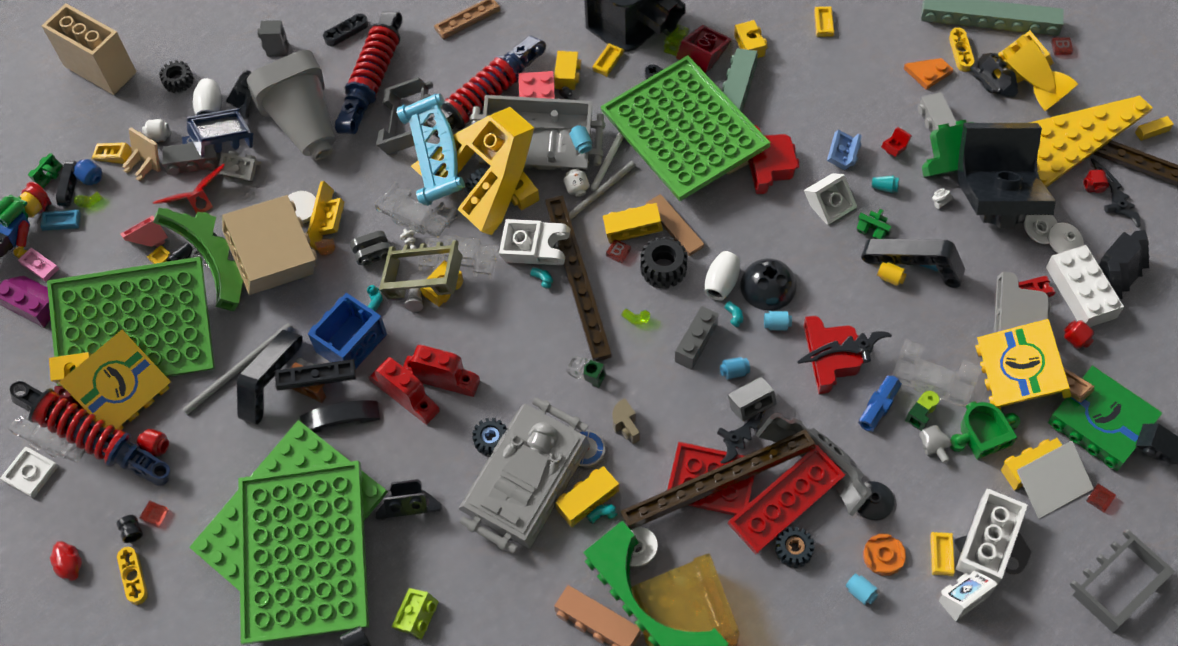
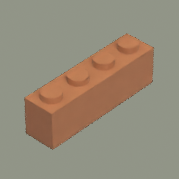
[554,585,641,646]

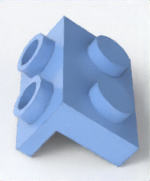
[827,129,862,170]

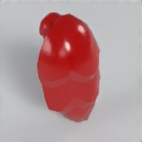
[49,541,82,581]

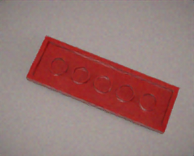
[727,445,845,555]

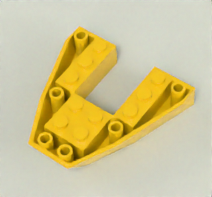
[411,107,534,235]

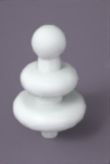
[400,229,417,249]

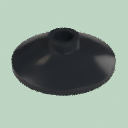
[857,481,895,520]

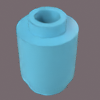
[569,125,592,154]
[764,311,792,331]
[845,573,878,605]

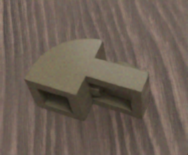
[612,398,640,444]

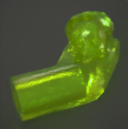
[74,192,103,208]
[621,308,650,325]

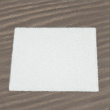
[1017,441,1093,519]

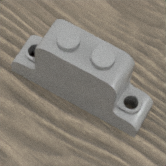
[994,271,1051,333]

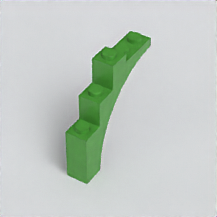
[153,208,243,311]

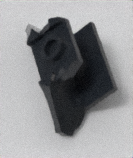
[970,53,1019,97]
[226,70,252,119]
[375,479,442,520]

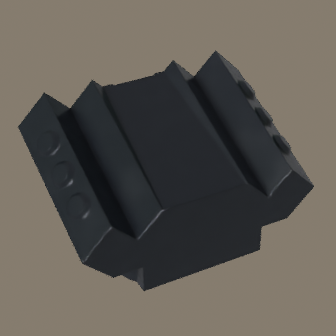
[1099,230,1150,300]

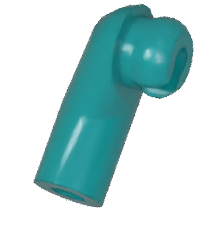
[530,267,553,288]
[367,285,383,312]
[724,301,744,327]
[586,504,618,524]

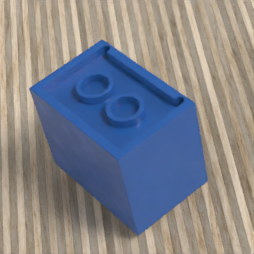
[308,293,387,370]

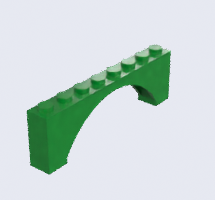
[583,521,729,646]

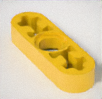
[949,28,974,72]
[117,547,148,605]

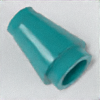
[872,175,899,194]

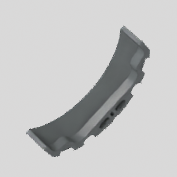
[756,413,872,516]

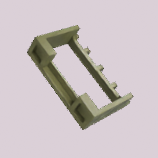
[379,240,463,299]

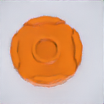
[863,534,906,576]

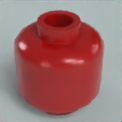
[1064,320,1094,349]
[137,429,169,457]

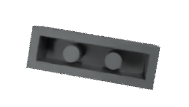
[163,143,221,174]
[675,306,719,370]

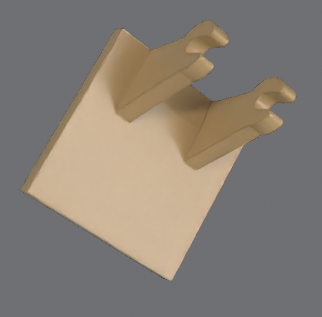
[122,127,160,181]

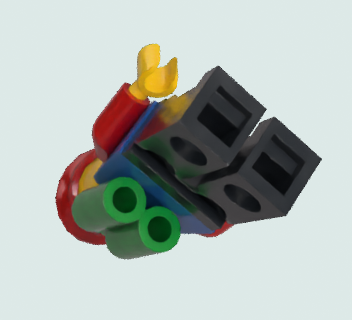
[0,182,52,259]

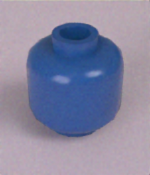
[74,159,102,186]

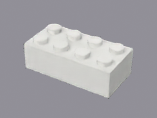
[1046,245,1124,327]
[956,488,1028,585]

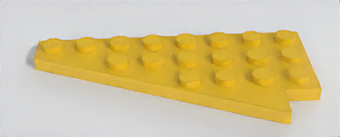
[1030,96,1153,187]

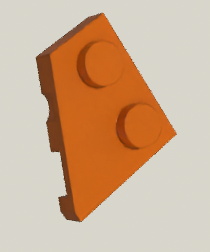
[904,58,953,90]

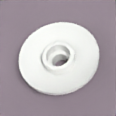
[1024,215,1057,244]
[1048,223,1084,253]
[631,527,658,567]

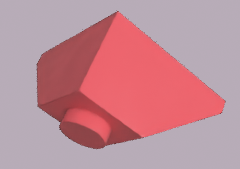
[120,216,168,247]

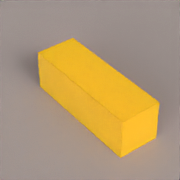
[1135,116,1174,141]

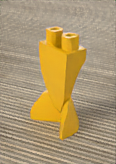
[1002,35,1078,112]

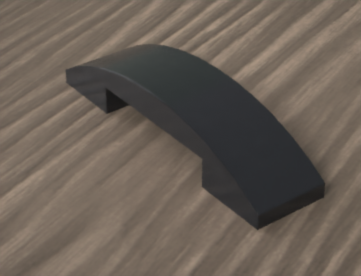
[300,400,380,433]

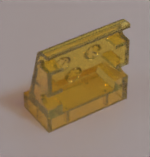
[631,553,740,646]

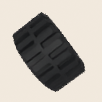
[640,237,688,288]

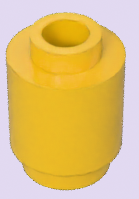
[877,262,907,286]

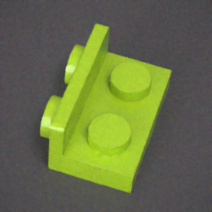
[391,588,439,639]

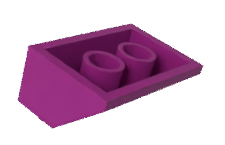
[0,275,51,328]

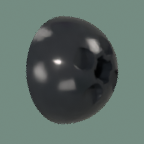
[740,258,796,311]

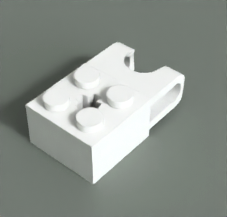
[499,219,571,265]

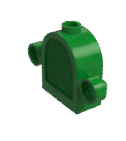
[950,401,1020,460]

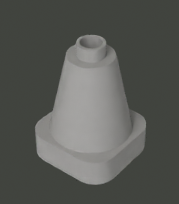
[247,50,335,160]

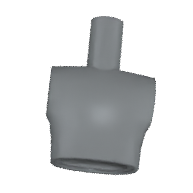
[919,425,951,464]

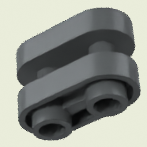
[350,231,391,266]

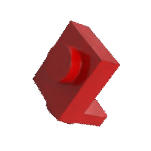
[881,127,912,157]

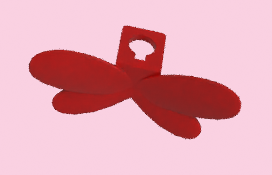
[153,164,225,214]

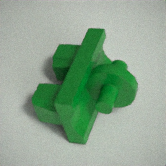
[857,209,891,239]

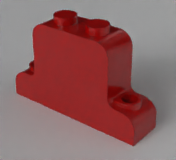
[748,125,799,194]
[803,316,864,394]
[403,345,480,397]
[369,357,440,425]

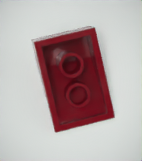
[676,25,732,73]

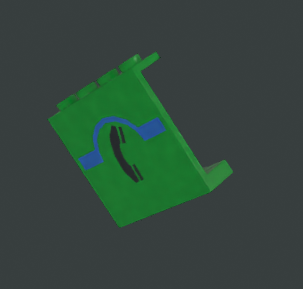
[1048,365,1163,471]

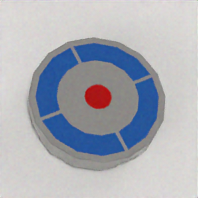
[577,430,605,469]

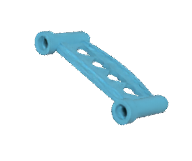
[397,94,465,207]

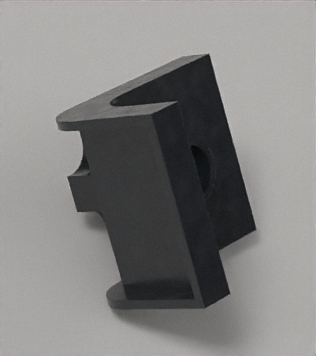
[584,0,686,52]
[958,123,1056,229]

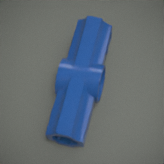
[858,375,902,431]

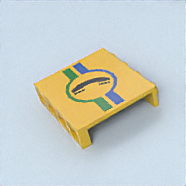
[975,319,1072,411]
[59,329,171,433]

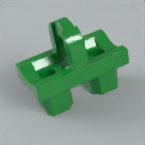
[28,153,63,188]

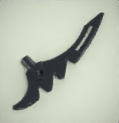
[1091,158,1141,228]
[797,331,892,364]
[717,410,766,464]

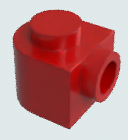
[1083,170,1109,193]

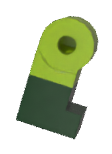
[905,391,939,431]

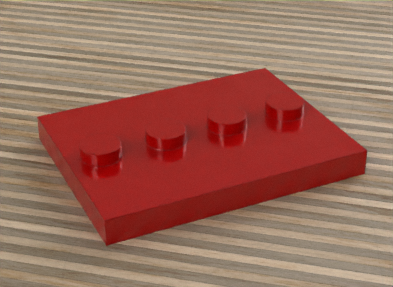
[667,441,755,516]

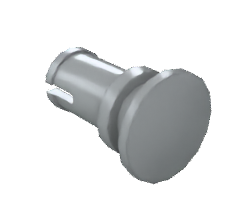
[404,288,423,312]

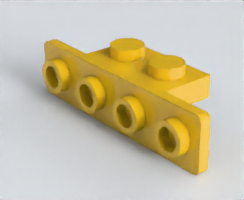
[307,181,345,251]

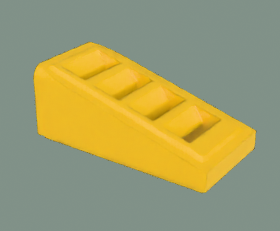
[92,143,132,164]

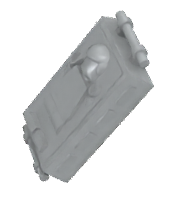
[470,95,605,171]
[459,397,590,554]

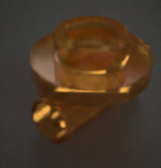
[315,239,335,256]

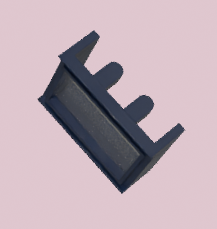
[187,108,253,157]

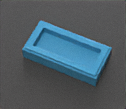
[40,210,81,231]

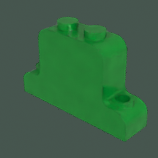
[922,119,974,177]

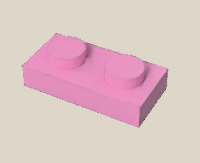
[18,248,59,282]

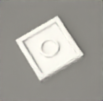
[0,446,59,499]

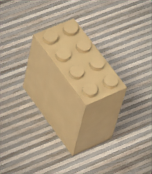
[42,3,137,95]
[222,195,317,295]

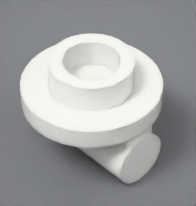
[932,189,953,209]

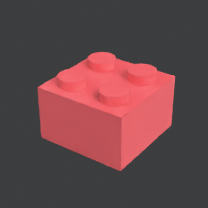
[518,71,555,99]

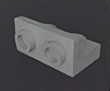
[218,151,261,181]

